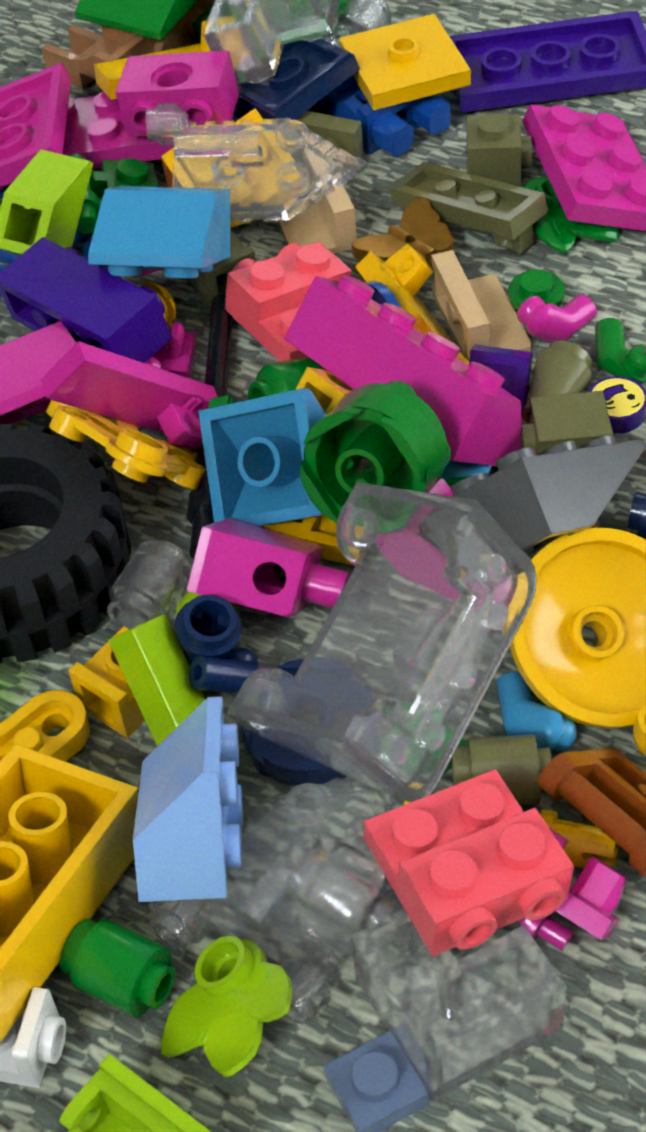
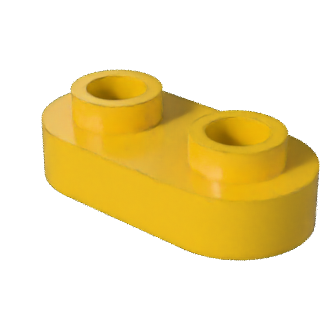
[0,690,90,762]

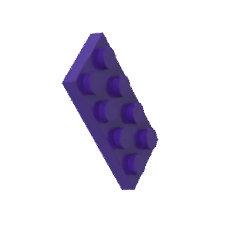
[449,10,646,113]

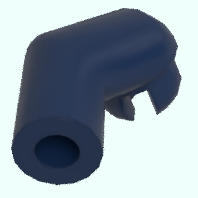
[189,648,264,694]

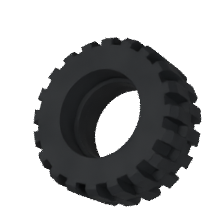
[0,423,132,664]

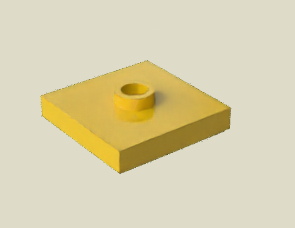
[339,14,471,111]

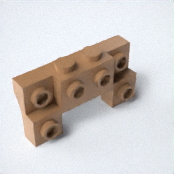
[41,0,215,89]

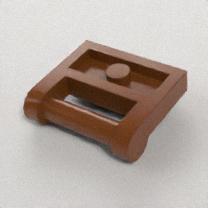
[538,748,646,878]

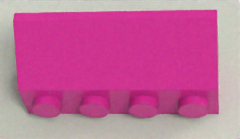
[284,275,522,466]

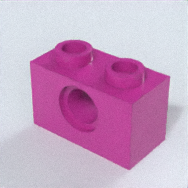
[115,50,239,137]

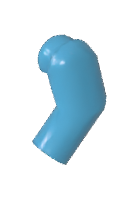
[496,672,577,753]

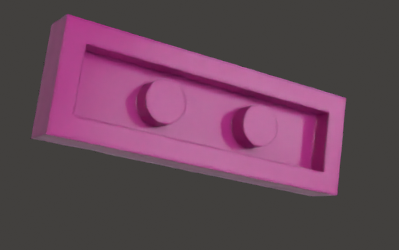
[41,341,218,451]

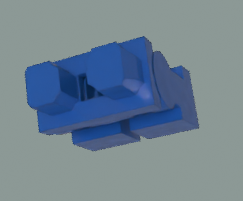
[307,75,451,157]

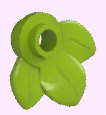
[161,936,292,1077]

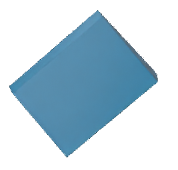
[198,388,326,526]

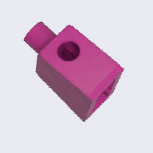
[186,518,350,617]

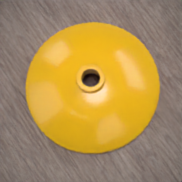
[507,528,646,729]

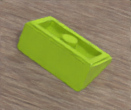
[108,614,205,746]

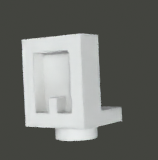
[0,987,66,1088]

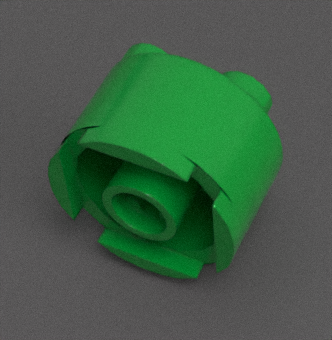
[300,381,451,533]

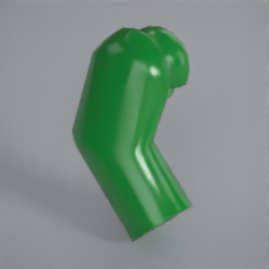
[595,318,646,384]

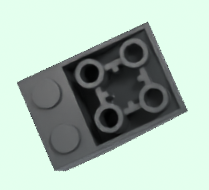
[430,435,646,582]

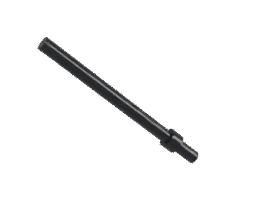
[187,294,233,559]

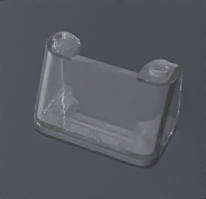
[227,482,537,803]

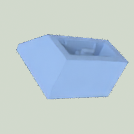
[133,697,243,902]

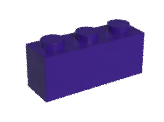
[0,237,172,363]

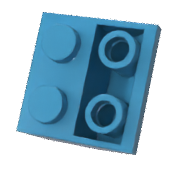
[88,186,230,278]

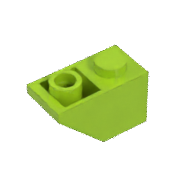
[0,149,94,257]

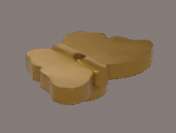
[351,197,454,265]

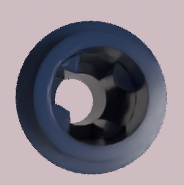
[175,595,242,666]

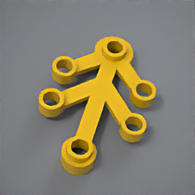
[46,400,206,490]

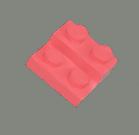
[225,242,352,361]
[363,769,574,957]

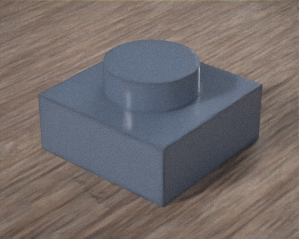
[323,1030,429,1132]

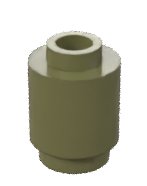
[451,734,552,805]

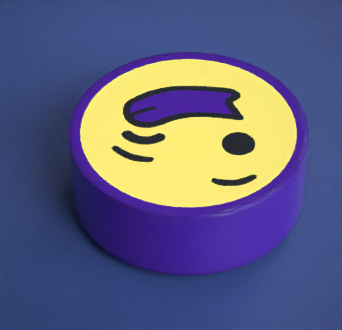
[589,376,646,433]

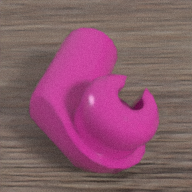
[517,294,597,343]

